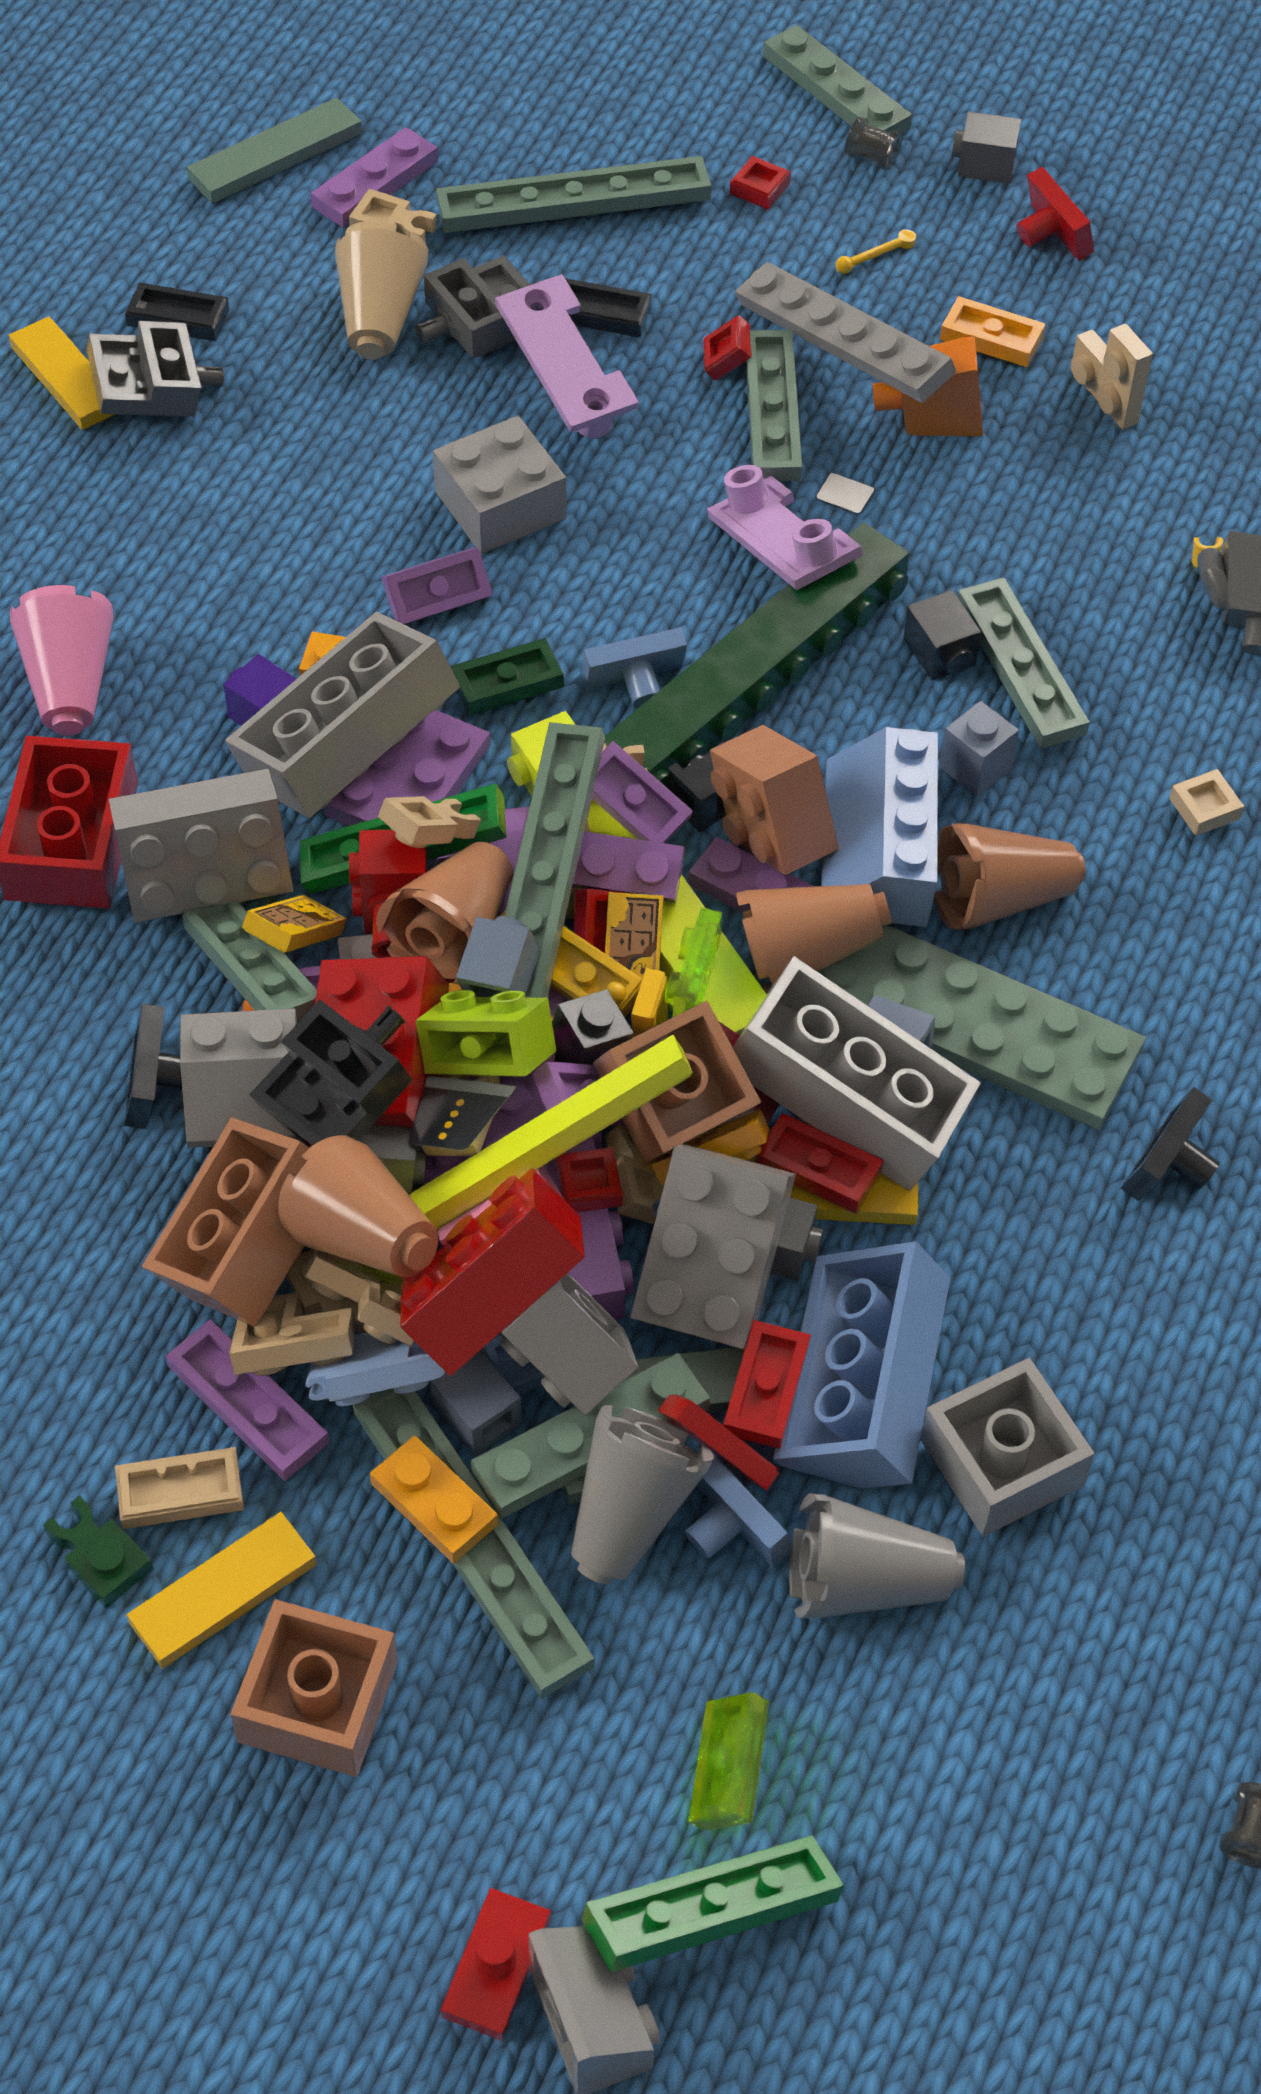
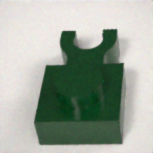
[43,1495,153,1608]

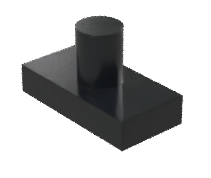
[124,1003,182,1129]
[1120,1087,1220,1202]

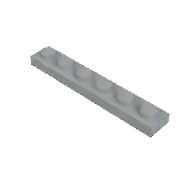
[735,262,957,403]

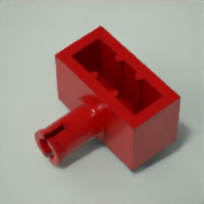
[349,830,428,958]

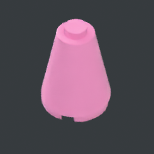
[10,585,114,736]

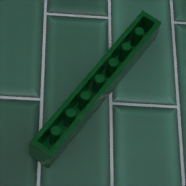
[604,522,909,788]

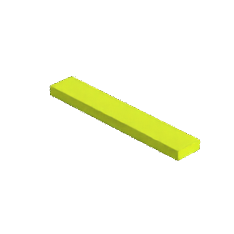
[409,1035,693,1230]

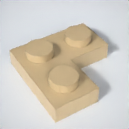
[1071,323,1153,430]
[306,1249,414,1346]
[229,1292,356,1376]

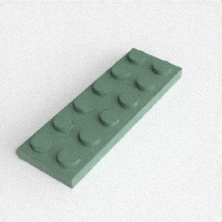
[818,925,1146,1130]

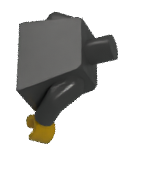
[1191,531,1261,656]

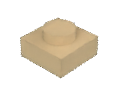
[1169,769,1244,836]

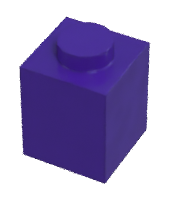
[223,654,296,726]

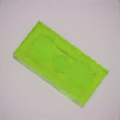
[665,908,722,1017]
[688,1692,769,1831]

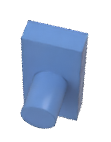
[581,627,688,708]
[685,1454,791,1569]

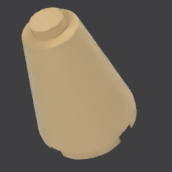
[335,221,429,359]

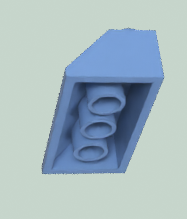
[821,727,938,927]
[773,1241,950,1489]

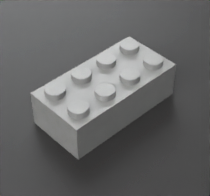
[225,611,460,818]
[732,956,981,1191]

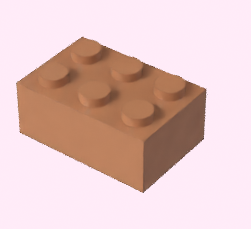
[142,1117,309,1327]

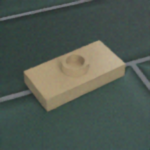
[115,1447,244,1529]

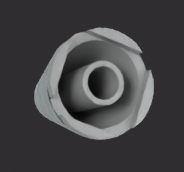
[571,1405,714,1584]
[789,1493,965,1619]

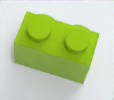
[416,990,556,1076]

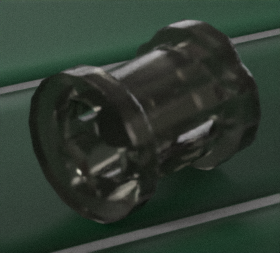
[845,117,902,171]
[1219,1782,1261,1869]

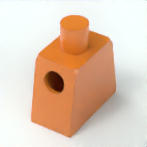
[873,336,983,436]

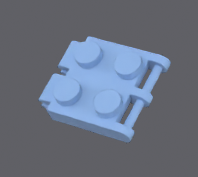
[305,1333,445,1406]

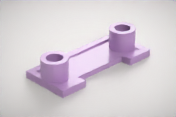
[495,274,639,438]
[707,465,863,590]

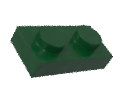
[450,638,564,716]

